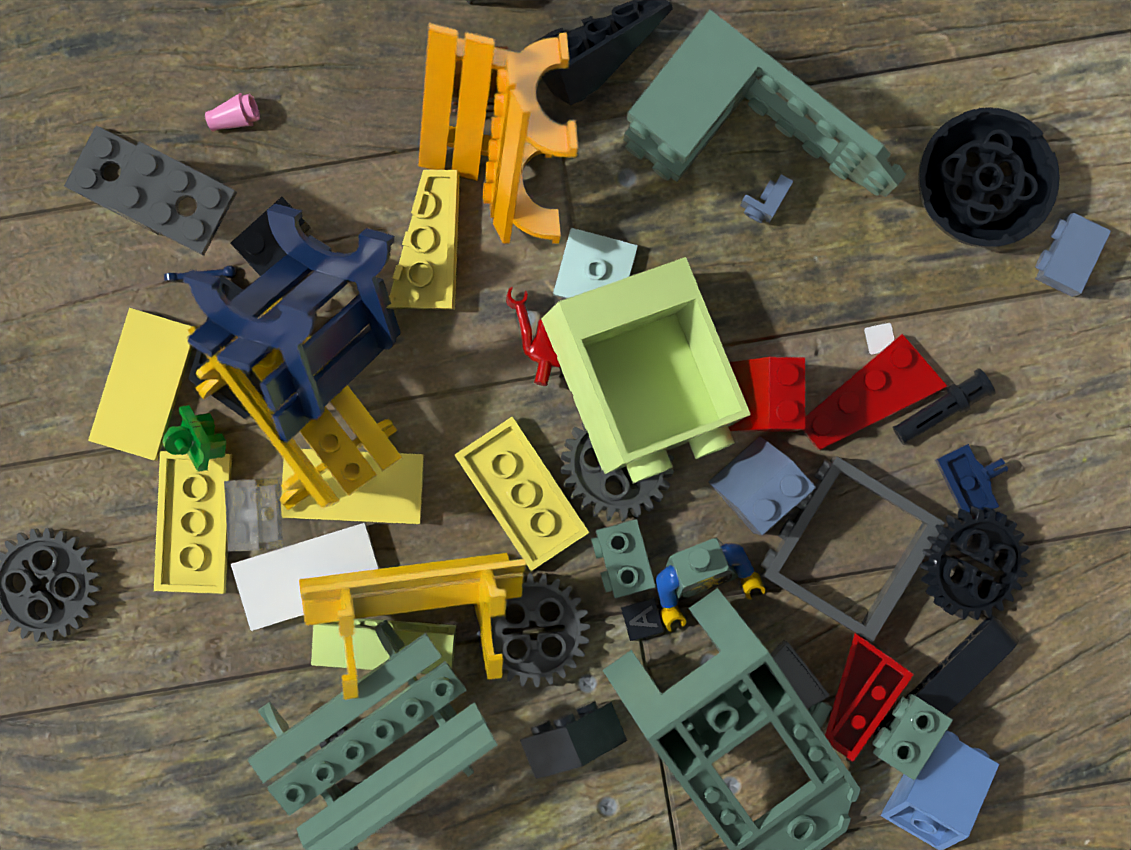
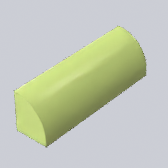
[311,618,456,674]

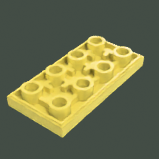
[88,308,193,461]
[280,449,424,524]

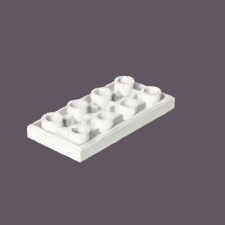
[231,523,380,631]

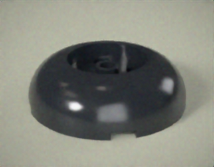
[918,107,1060,248]

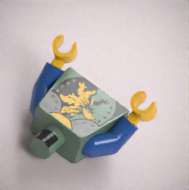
[656,538,765,631]

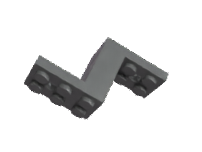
[64,125,237,256]

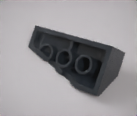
[523,0,673,106]

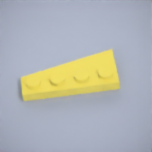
[386,170,460,310]

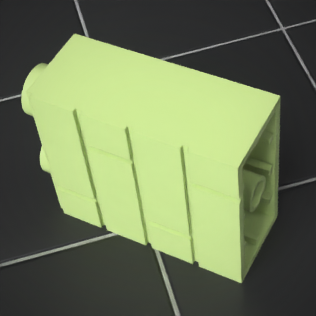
[541,257,751,483]

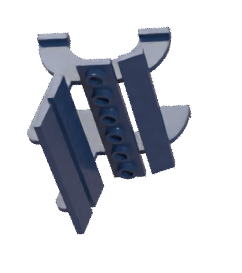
[183,204,401,442]

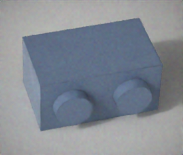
[1035,213,1111,297]

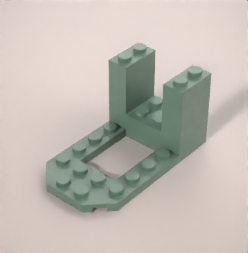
[623,10,906,197]
[603,588,861,850]

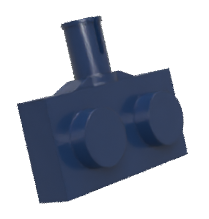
[935,444,1008,513]

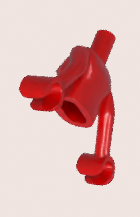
[506,287,560,386]

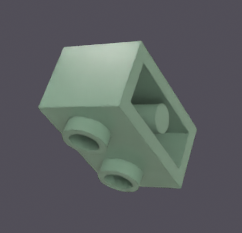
[591,519,656,598]
[872,693,953,780]

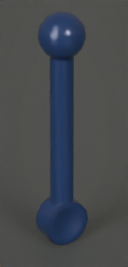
[164,265,237,282]

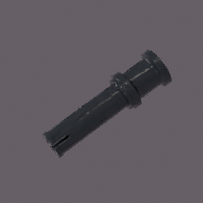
[892,368,996,445]

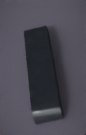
[872,615,1019,737]

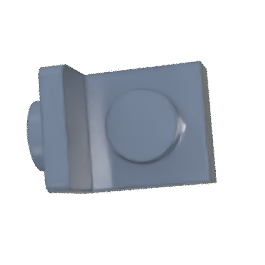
[740,174,793,223]

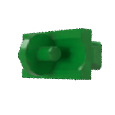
[162,405,226,472]

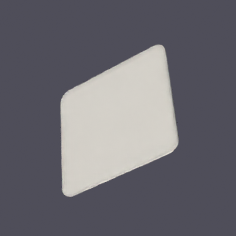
[864,323,894,355]

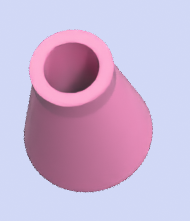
[205,93,260,132]

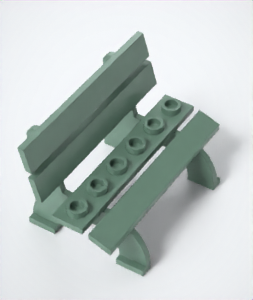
[248,620,498,850]

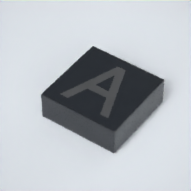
[621,598,664,641]

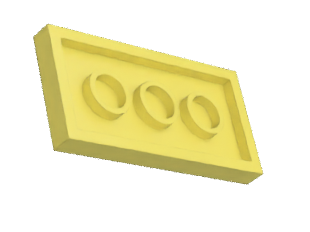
[455,417,589,571]
[154,451,232,594]

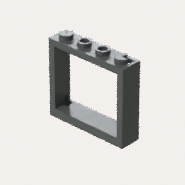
[760,456,945,643]

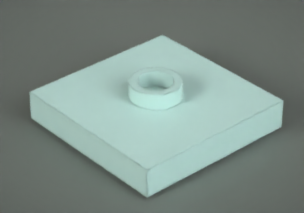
[553,228,638,299]

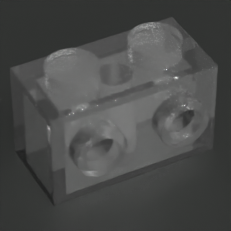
[224,478,283,551]

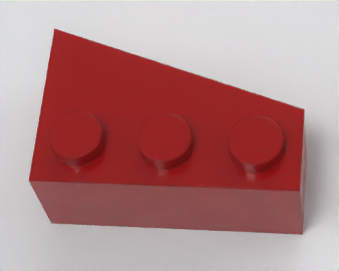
[825,633,914,762]

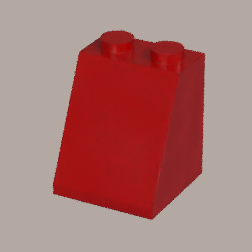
[729,357,805,432]

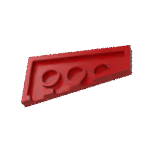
[801,334,947,450]

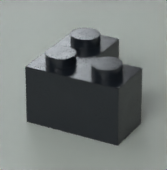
[230,197,311,299]
[520,700,628,779]

